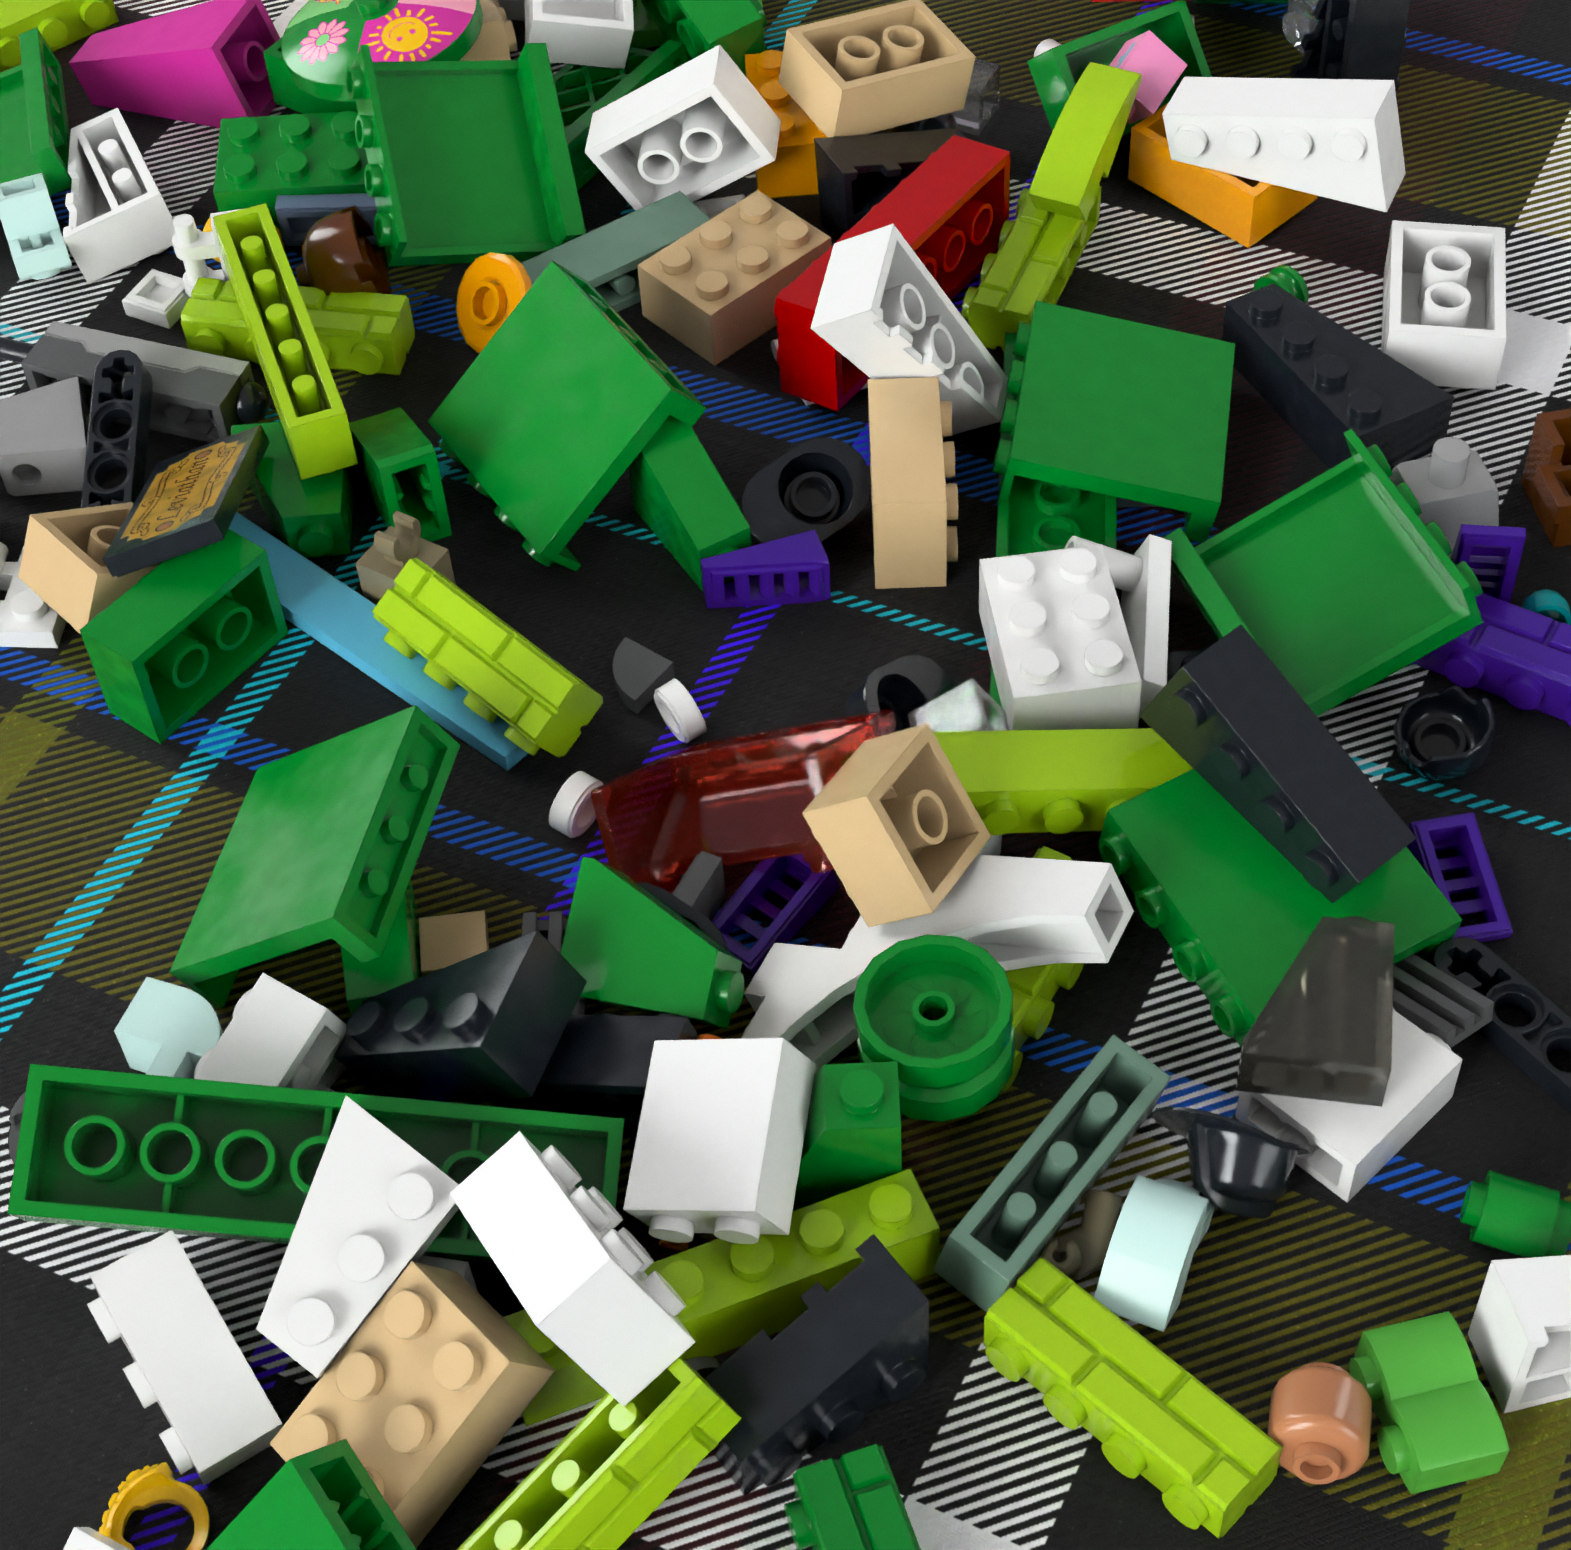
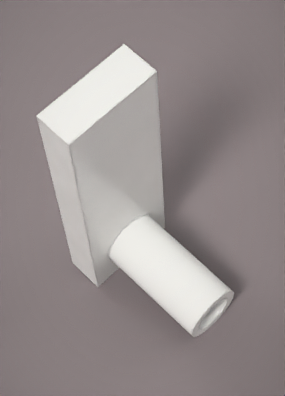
[1064,534,1172,719]

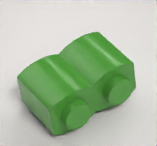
[1349,1311,1509,1494]

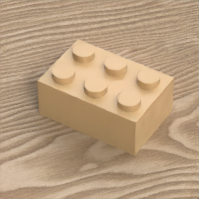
[778,0,976,138]
[637,190,832,366]
[868,377,958,589]
[270,1261,555,1548]

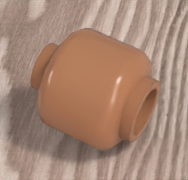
[1267,1362,1372,1484]

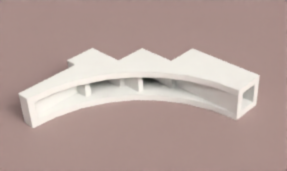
[741,854,1134,1075]

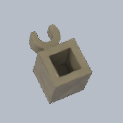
[355,511,456,605]

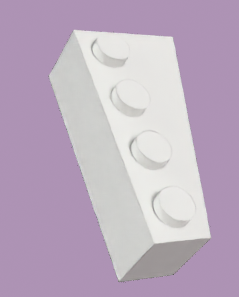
[1162,77,1406,213]
[811,224,1008,438]

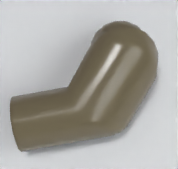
[1042,1190,1123,1282]

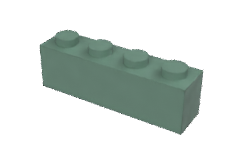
[521,191,710,312]
[933,1034,1172,1312]

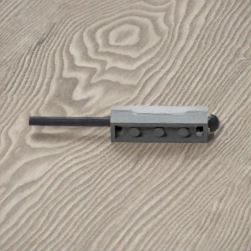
[0,321,270,443]

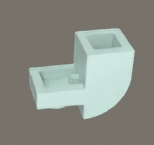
[0,173,72,281]
[114,977,223,1079]
[1094,1175,1215,1332]

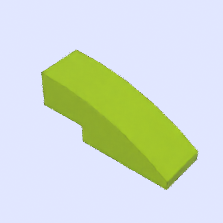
[1028,62,1142,221]

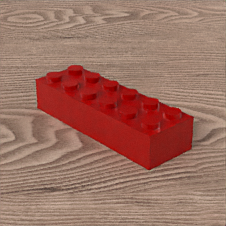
[774,135,1010,412]

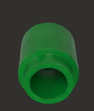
[1459,1170,1571,1258]

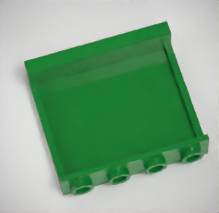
[0,27,72,196]
[345,43,586,267]
[428,260,707,571]
[992,301,1235,543]
[1163,428,1483,716]
[169,705,460,1009]
[1098,769,1462,1055]

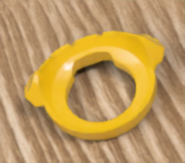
[98,1462,210,1550]

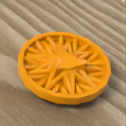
[456,252,532,353]

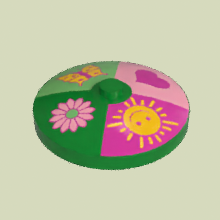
[281,0,483,102]

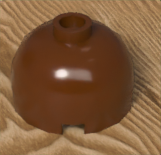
[296,205,392,296]

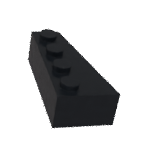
[1222,283,1454,470]
[1139,625,1417,903]

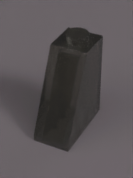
[1236,916,1395,1107]

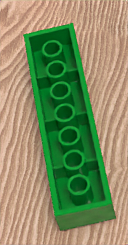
[7,1064,624,1263]

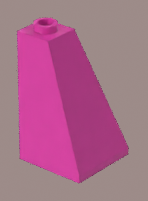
[69,0,280,128]

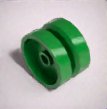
[853,934,1015,1122]

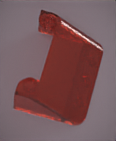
[591,710,897,893]

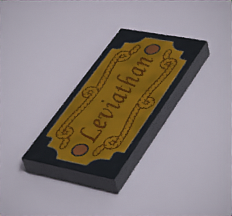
[103,425,270,578]

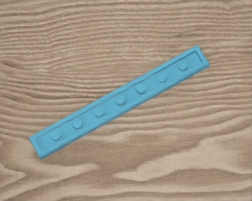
[228,512,529,771]

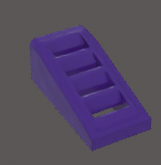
[1450,524,1526,603]
[700,530,831,609]
[1407,812,1514,942]
[712,835,839,975]

